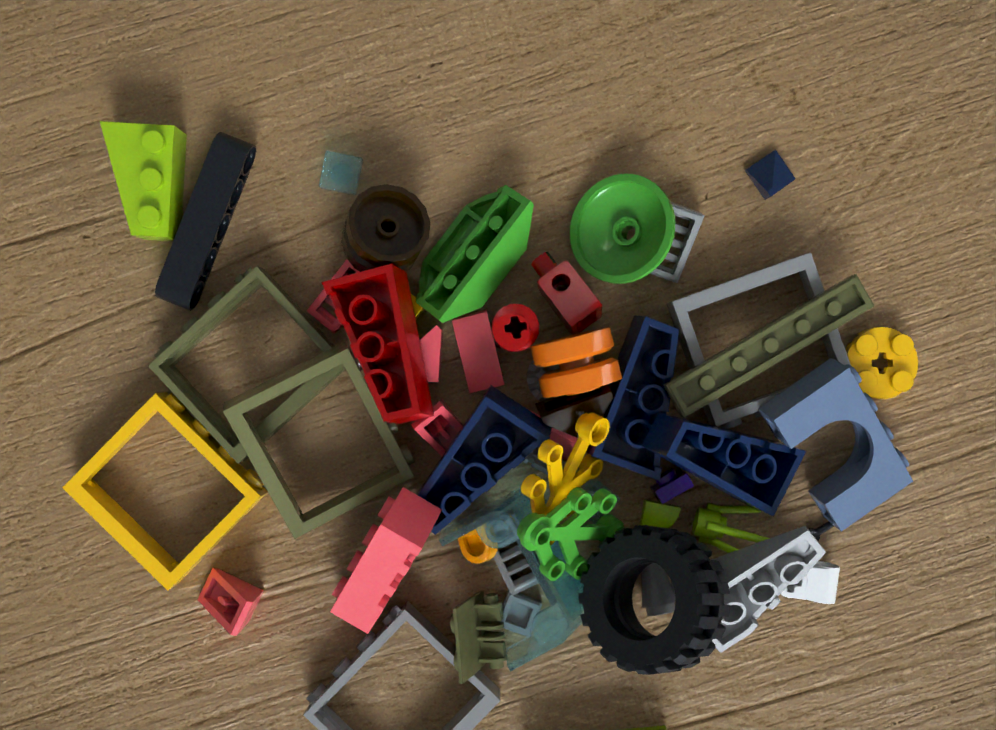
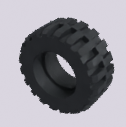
[578,525,730,675]

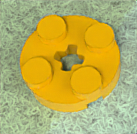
[845,327,918,399]

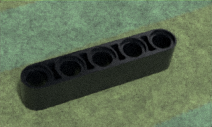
[155,132,256,311]

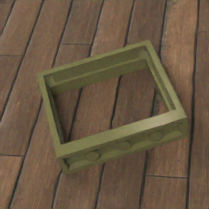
[148,266,346,463]
[223,342,415,539]

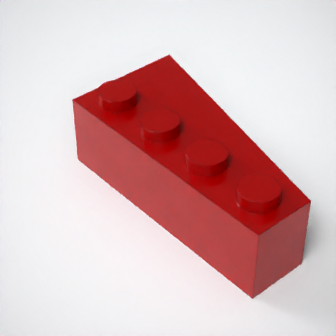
[321,264,434,424]

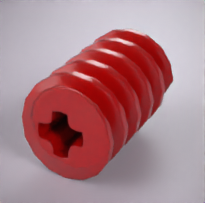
[492,304,539,352]

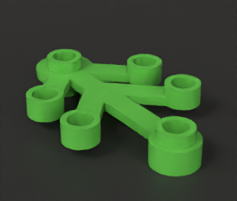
[517,487,624,581]

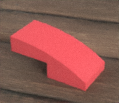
[452,310,505,393]

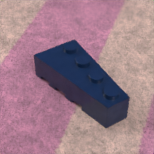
[416,385,552,535]

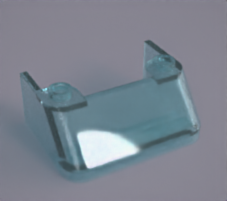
[439,487,584,672]

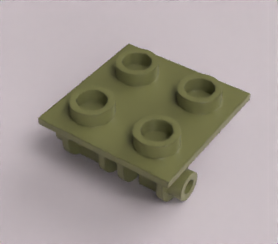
[450,591,507,684]

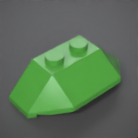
[416,185,534,323]

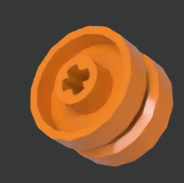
[530,327,622,398]

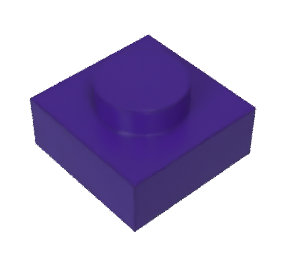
[650,468,694,504]

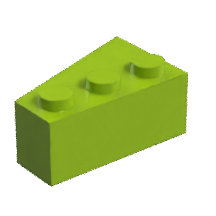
[100,121,187,241]

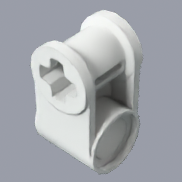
[781,561,840,604]

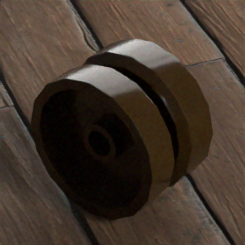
[341,184,430,272]

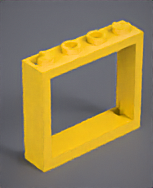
[62,392,268,591]

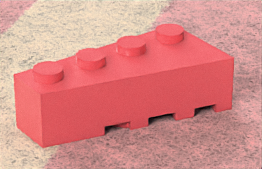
[330,487,442,634]

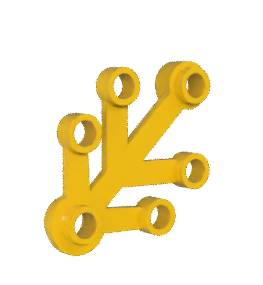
[521,412,610,546]

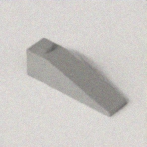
[670,526,826,653]

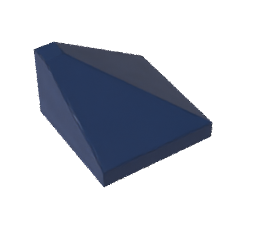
[745,149,795,200]

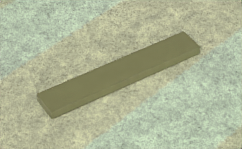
[663,274,874,418]

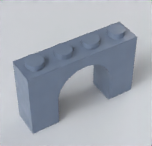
[758,358,913,532]

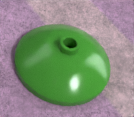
[570,174,675,284]

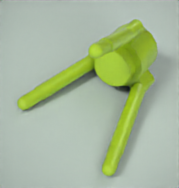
[692,503,770,553]

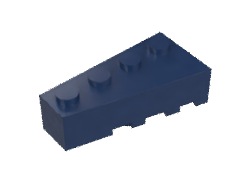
[586,315,679,481]
[642,413,806,517]

